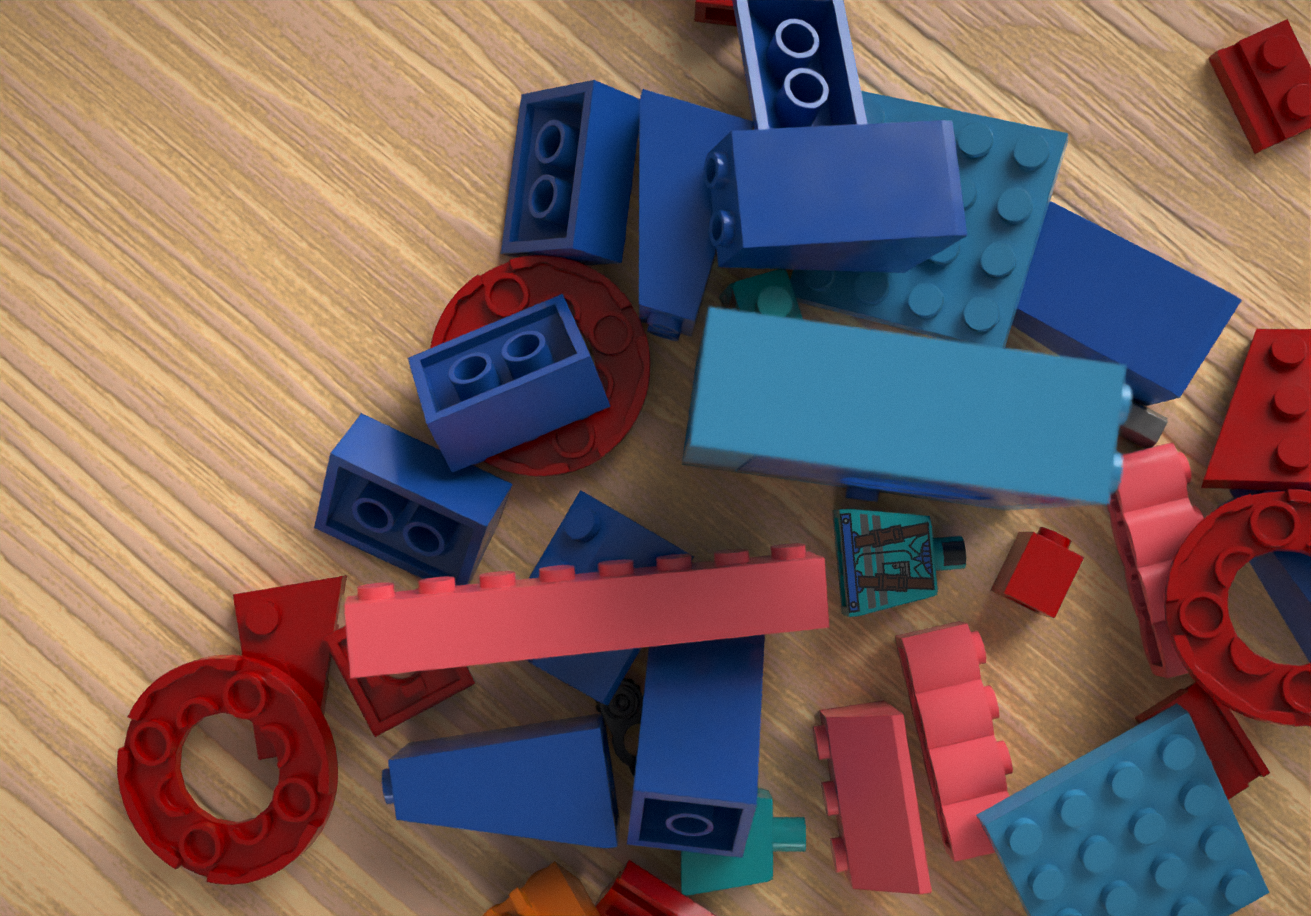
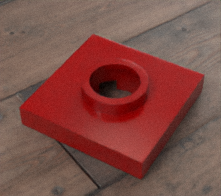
[322,587,476,737]

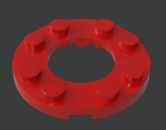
[430,255,650,477]
[1164,489,1311,727]
[117,655,338,885]

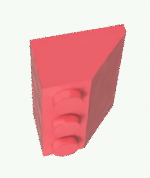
[813,700,932,895]

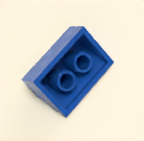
[732,0,868,130]
[501,80,640,265]
[408,294,611,473]
[314,413,513,586]
[527,490,694,705]

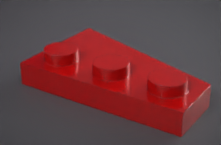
[1201,329,1311,491]
[233,575,347,760]

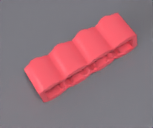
[1106,443,1233,678]
[895,621,1013,862]

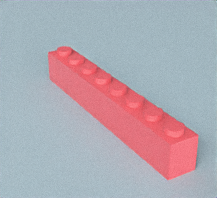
[344,543,830,678]

